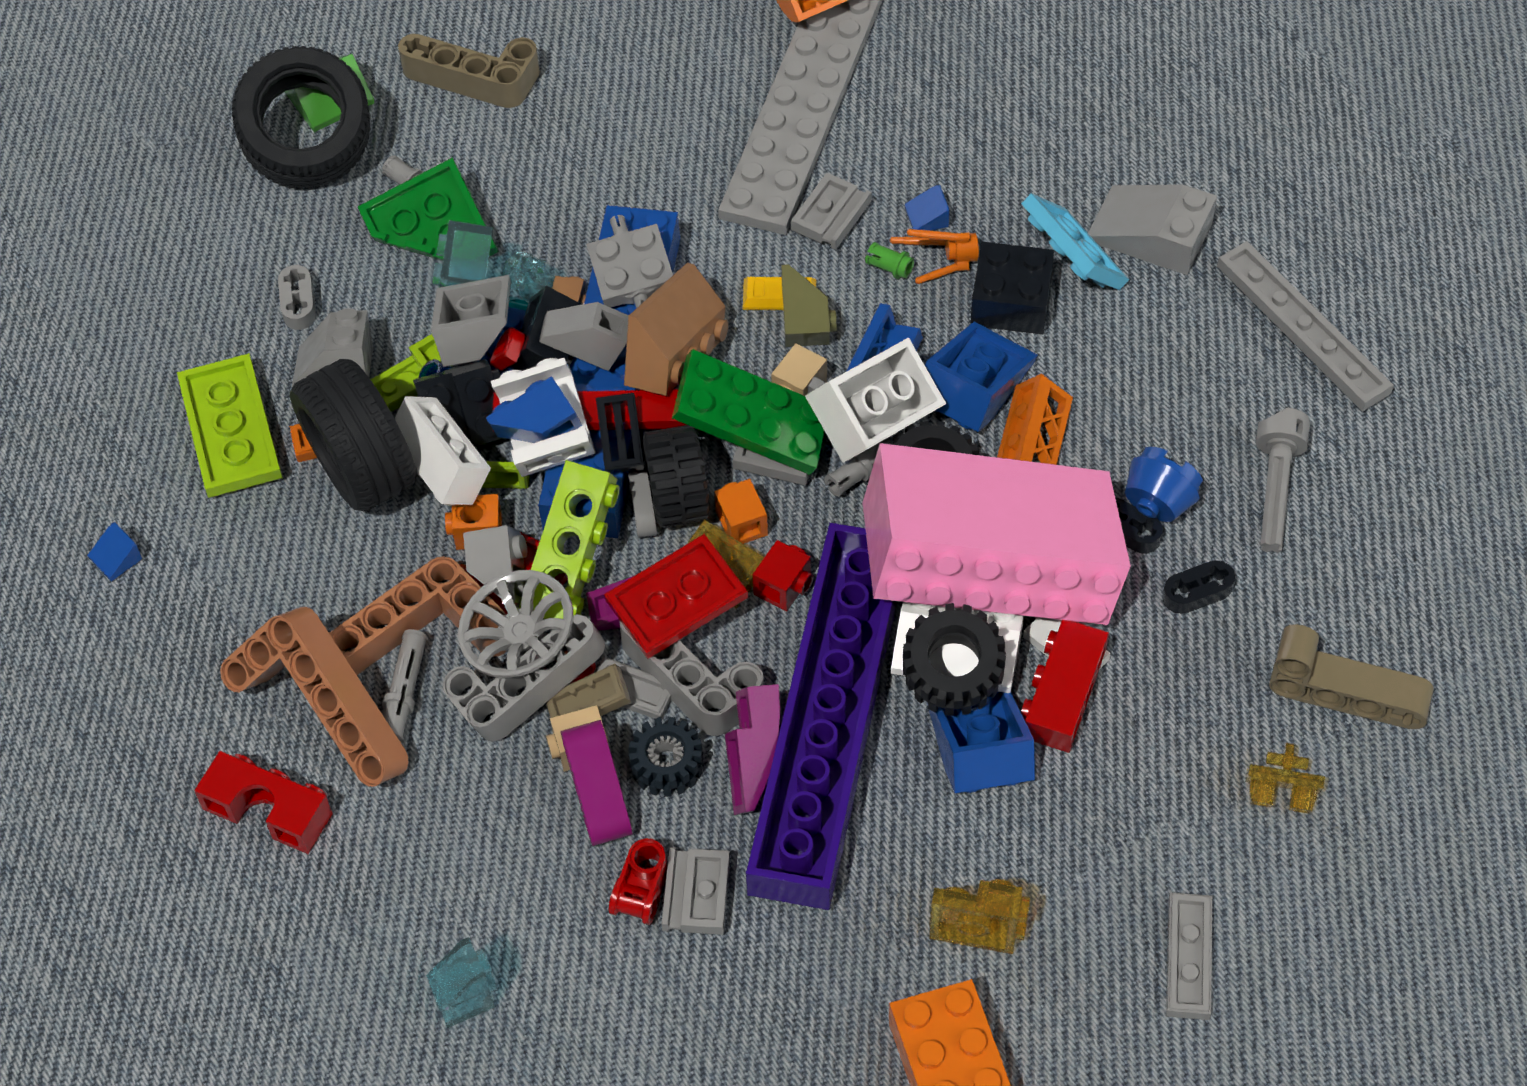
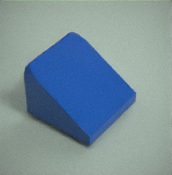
[905,185,949,230]
[87,522,142,582]

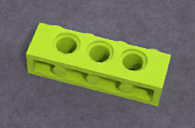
[518,460,620,620]

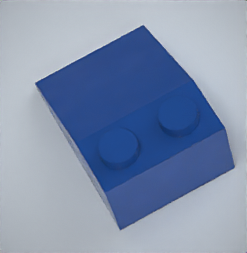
[925,322,1038,432]
[926,691,1035,793]

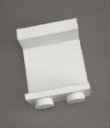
[491,358,595,477]

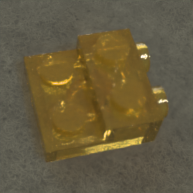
[929,879,1031,954]

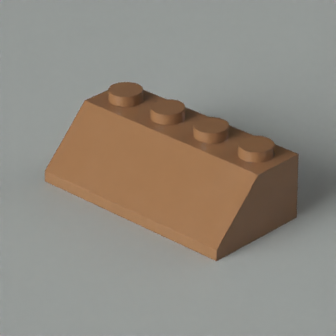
[624,263,728,396]

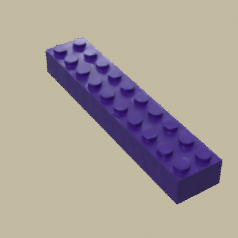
[746,522,897,910]

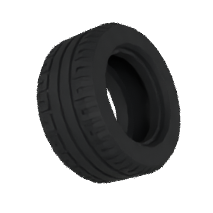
[232,46,370,189]
[290,359,417,511]

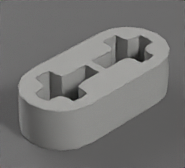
[278,265,316,330]
[628,470,657,538]

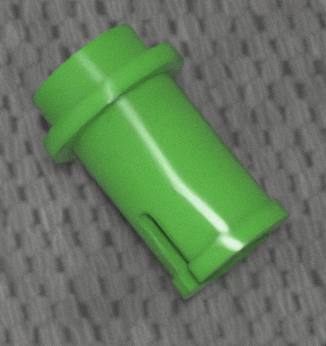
[865,242,914,279]

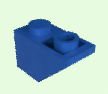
[486,376,582,443]

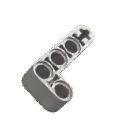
[443,614,605,742]
[620,622,763,736]

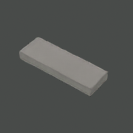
[1166,892,1212,1020]

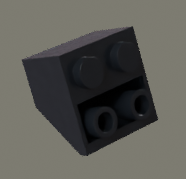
[512,286,583,371]

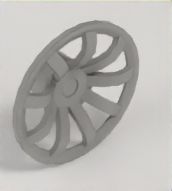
[458,570,573,678]

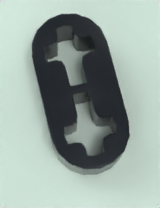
[1115,497,1163,554]
[1162,560,1235,614]

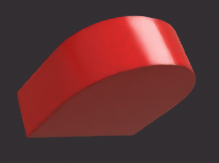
[490,327,525,370]

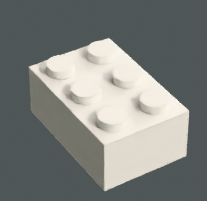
[805,338,946,463]

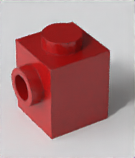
[752,540,814,611]

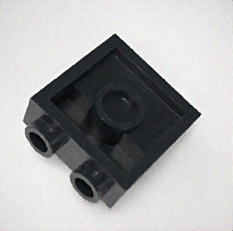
[413,359,502,447]

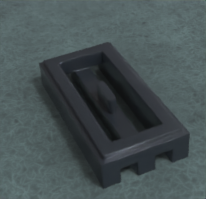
[596,393,644,474]

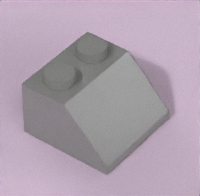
[431,275,511,367]
[292,308,373,387]

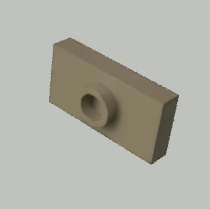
[546,664,631,718]

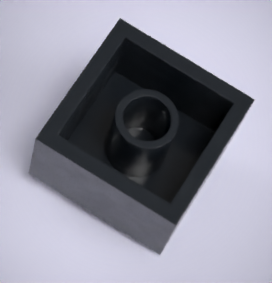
[970,241,1054,335]

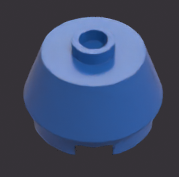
[1125,447,1203,522]

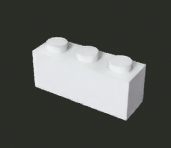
[395,396,491,506]

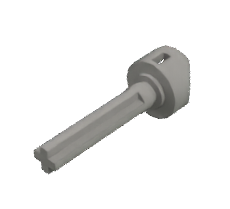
[1256,407,1310,553]

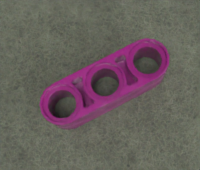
[560,720,633,846]

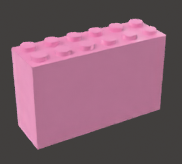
[862,443,1131,625]

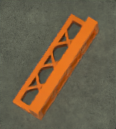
[997,373,1073,465]

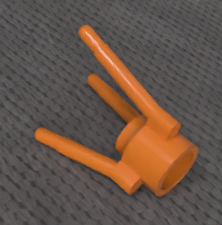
[890,229,979,284]

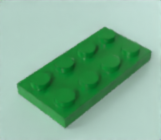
[672,349,824,475]

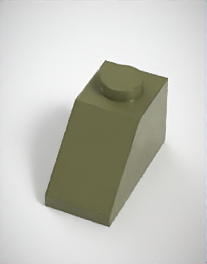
[781,264,837,347]

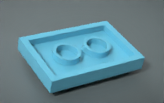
[1021,193,1129,290]

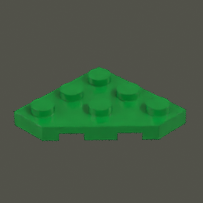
[358,158,499,268]

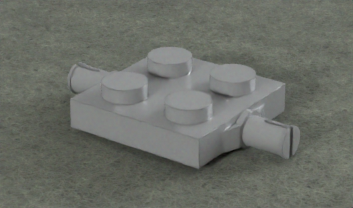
[586,215,673,308]

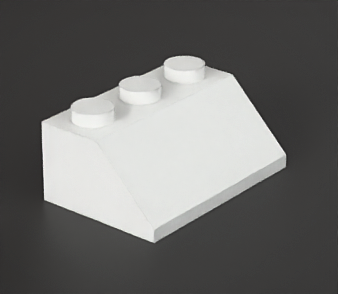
[891,602,1024,693]

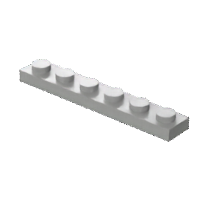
[1217,241,1394,412]

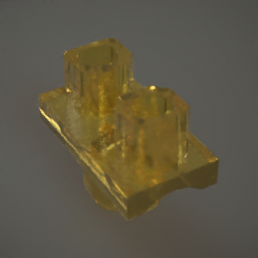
[1245,743,1325,814]

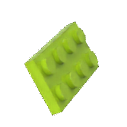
[177,353,283,498]

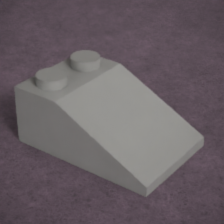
[1088,184,1217,275]

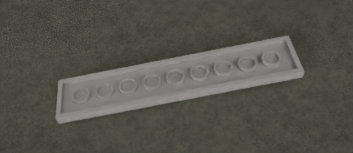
[718,0,883,235]

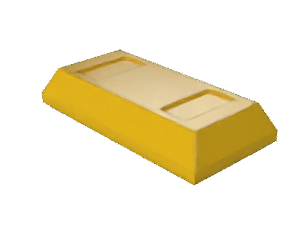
[742,277,816,310]

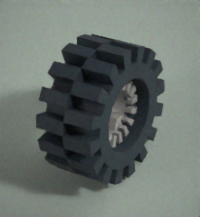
[629,717,703,797]

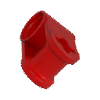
[608,838,668,925]

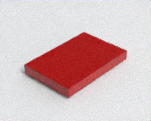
[604,534,749,659]

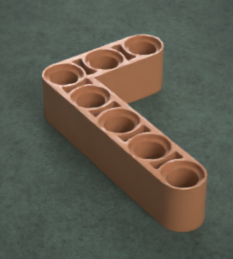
[329,556,507,675]
[220,607,409,787]

